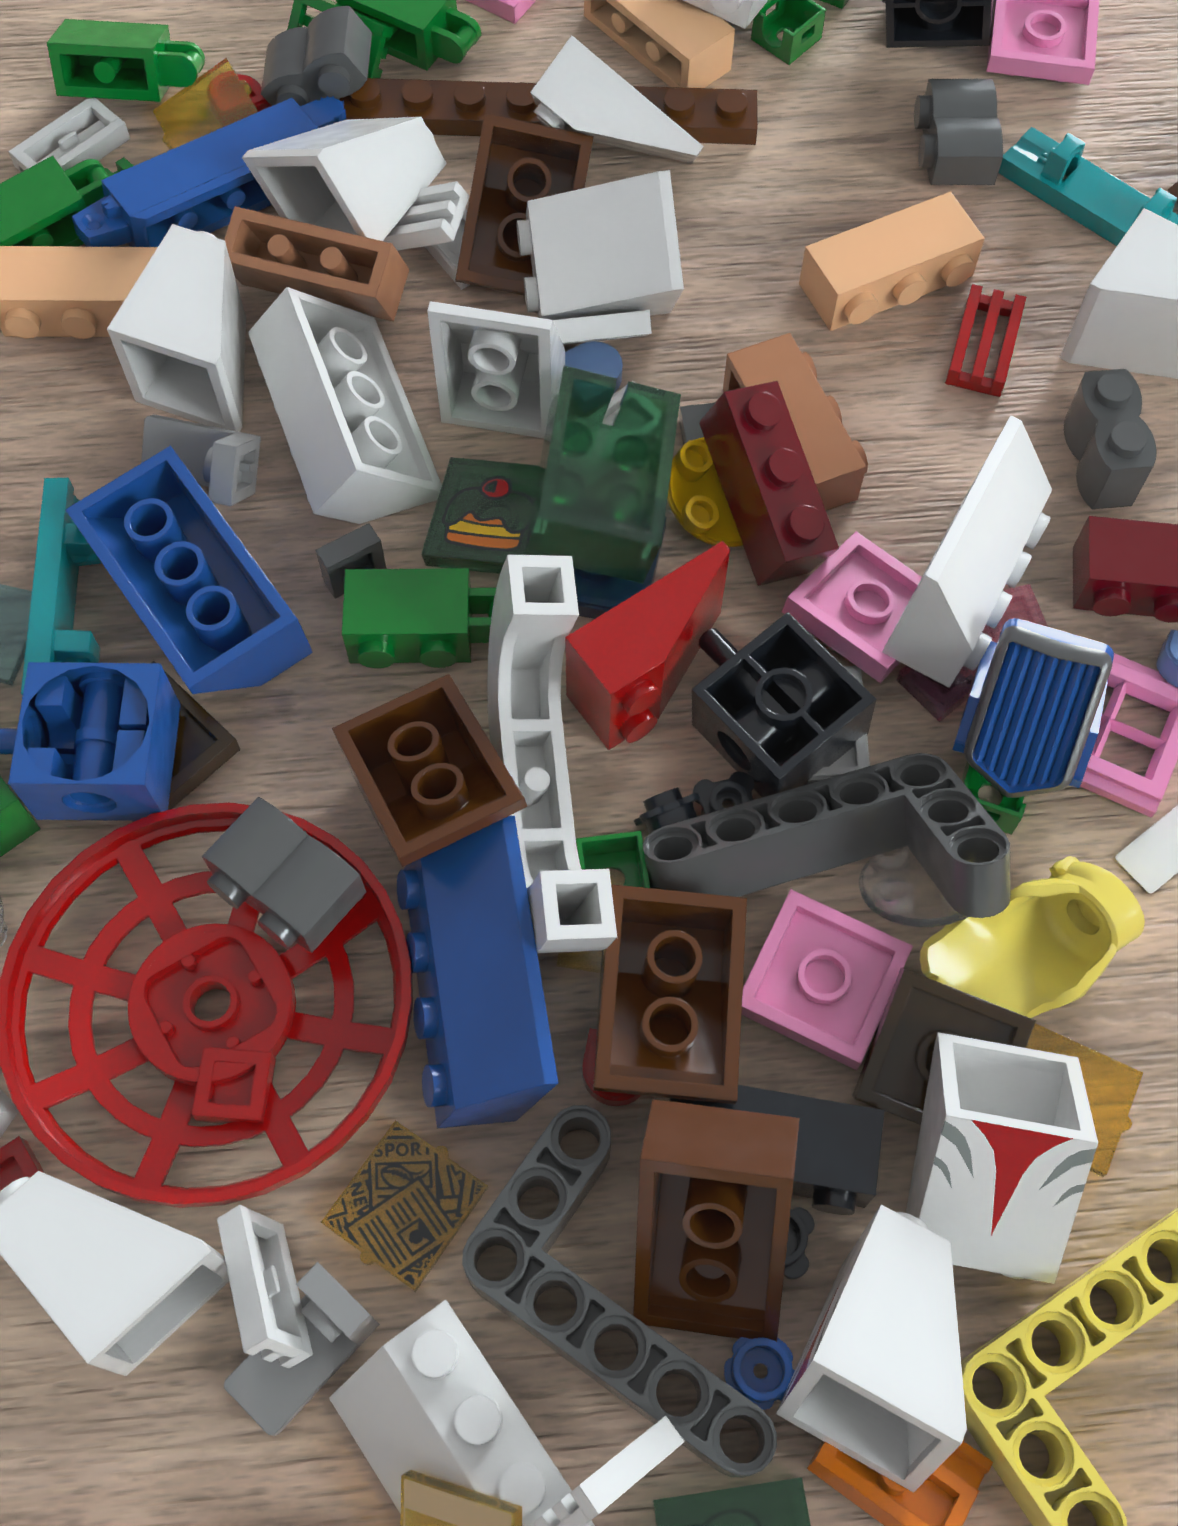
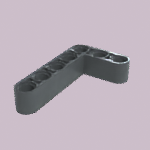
[643,753,1011,918]
[462,1105,777,1478]

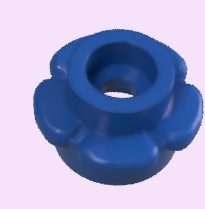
[724,1337,795,1410]

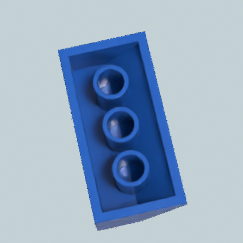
[65,445,313,694]
[397,816,558,1129]

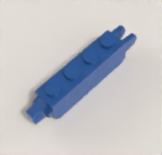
[72,96,346,247]

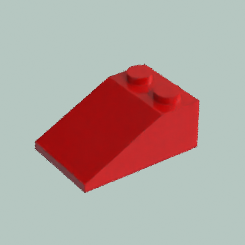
[565,541,730,750]

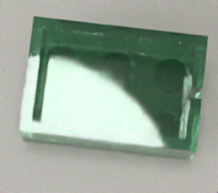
[524,365,681,584]

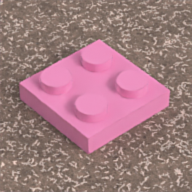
[986,0,1099,85]
[782,531,922,683]
[742,889,913,1070]

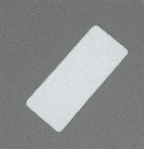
[1115,805,1178,894]

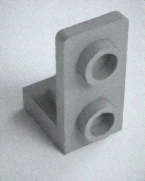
[141,415,261,506]
[224,1262,380,1436]

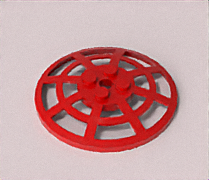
[0,802,413,1208]

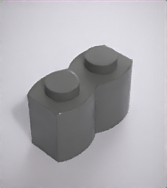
[261,6,372,106]
[914,79,1003,185]
[1064,369,1157,510]
[202,797,366,953]

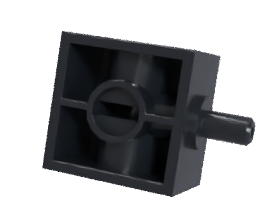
[882,0,994,48]
[692,612,877,798]

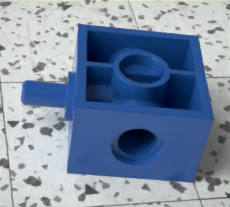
[0,662,181,821]

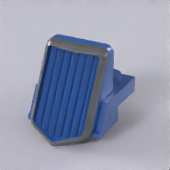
[952,618,1114,798]

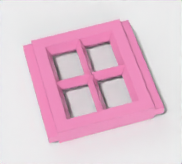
[1080,653,1178,818]

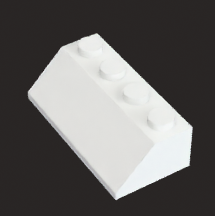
[248,287,445,524]
[882,416,1052,687]
[329,1300,595,1526]

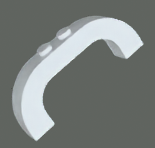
[487,555,617,953]

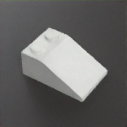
[530,35,704,163]
[427,301,566,440]

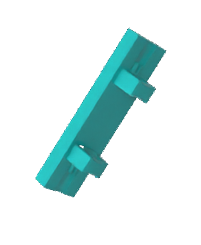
[998,127,1178,246]
[21,477,102,696]

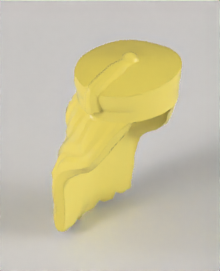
[919,856,1145,1018]

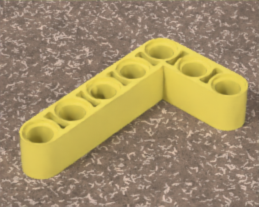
[961,1207,1178,1526]

